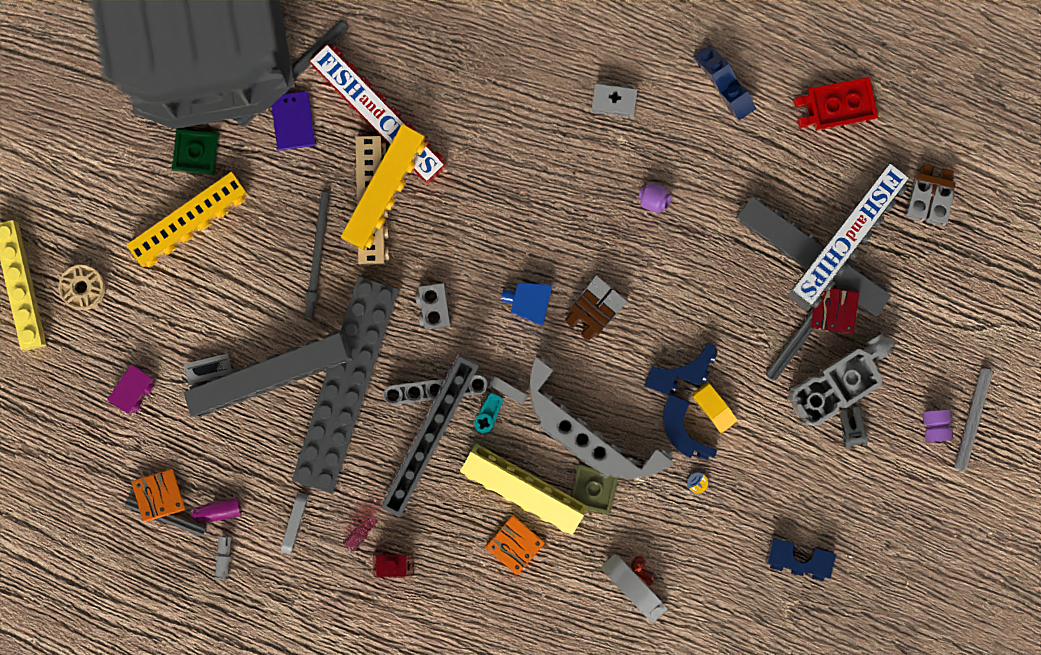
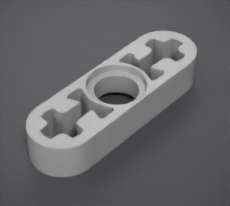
[281,492,309,555]

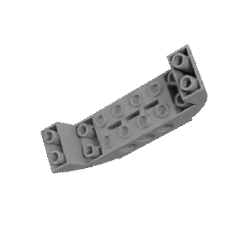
[529,358,674,479]

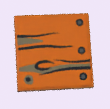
[131,469,185,523]
[485,516,545,576]

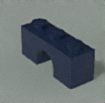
[766,538,836,581]

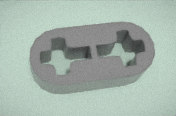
[488,376,528,405]

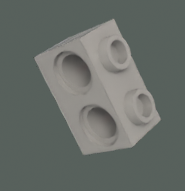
[415,283,451,330]

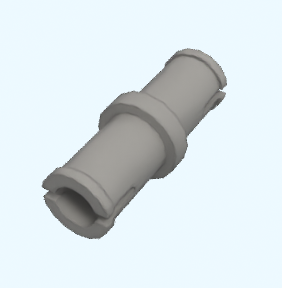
[214,536,232,580]

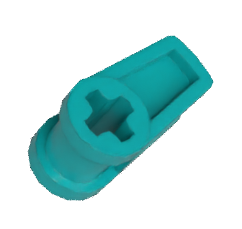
[474,393,503,434]

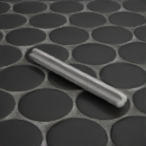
[954,368,993,472]

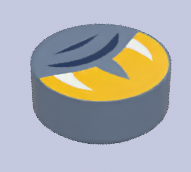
[687,473,709,494]

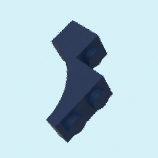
[693,45,756,121]
[644,343,718,396]

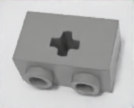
[591,81,637,118]

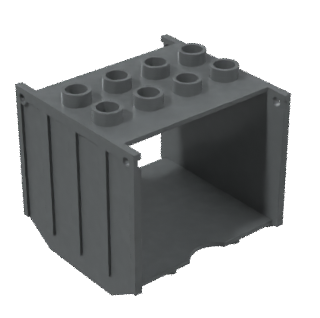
[90,0,295,129]

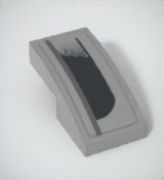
[184,354,232,385]

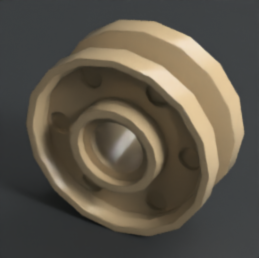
[59,265,106,310]

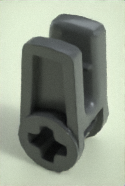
[839,406,868,449]

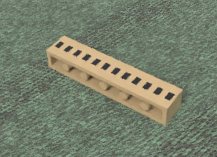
[355,136,389,266]

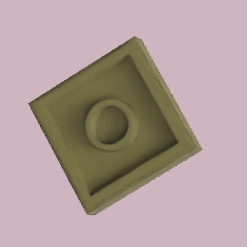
[570,464,619,515]

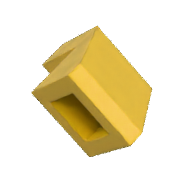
[691,382,738,434]

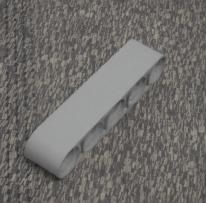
[383,375,488,405]

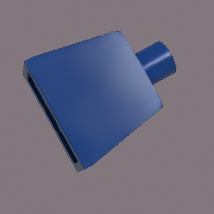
[501,283,552,326]

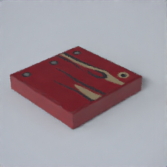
[811,288,860,334]

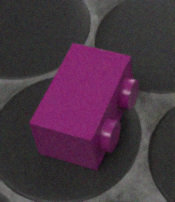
[107,364,155,415]

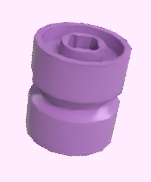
[922,410,954,442]

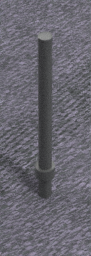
[305,192,330,319]

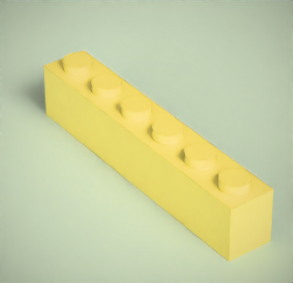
[0,220,47,351]
[460,443,588,535]

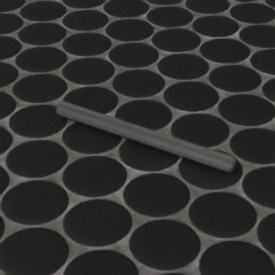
[236,20,349,127]

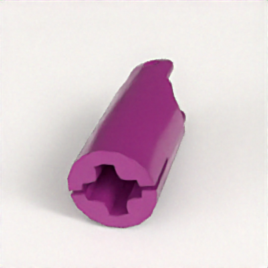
[191,497,242,523]

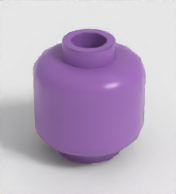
[638,182,672,213]

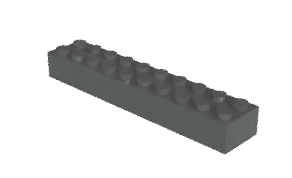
[291,276,400,494]

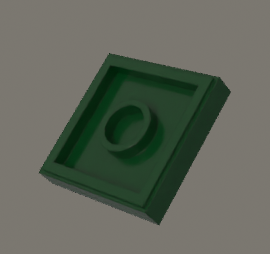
[172,129,219,176]

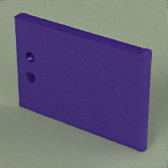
[271,91,316,151]

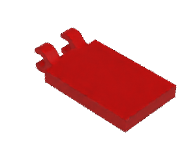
[793,77,878,131]

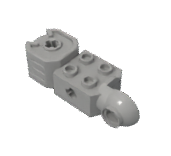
[787,333,898,426]

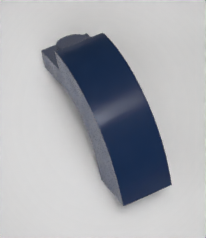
[663,395,717,461]

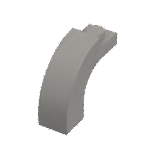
[600,553,668,624]

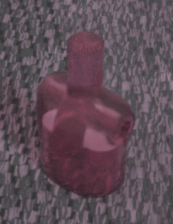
[342,516,378,552]

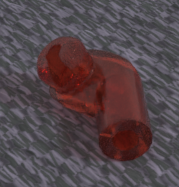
[631,556,655,586]

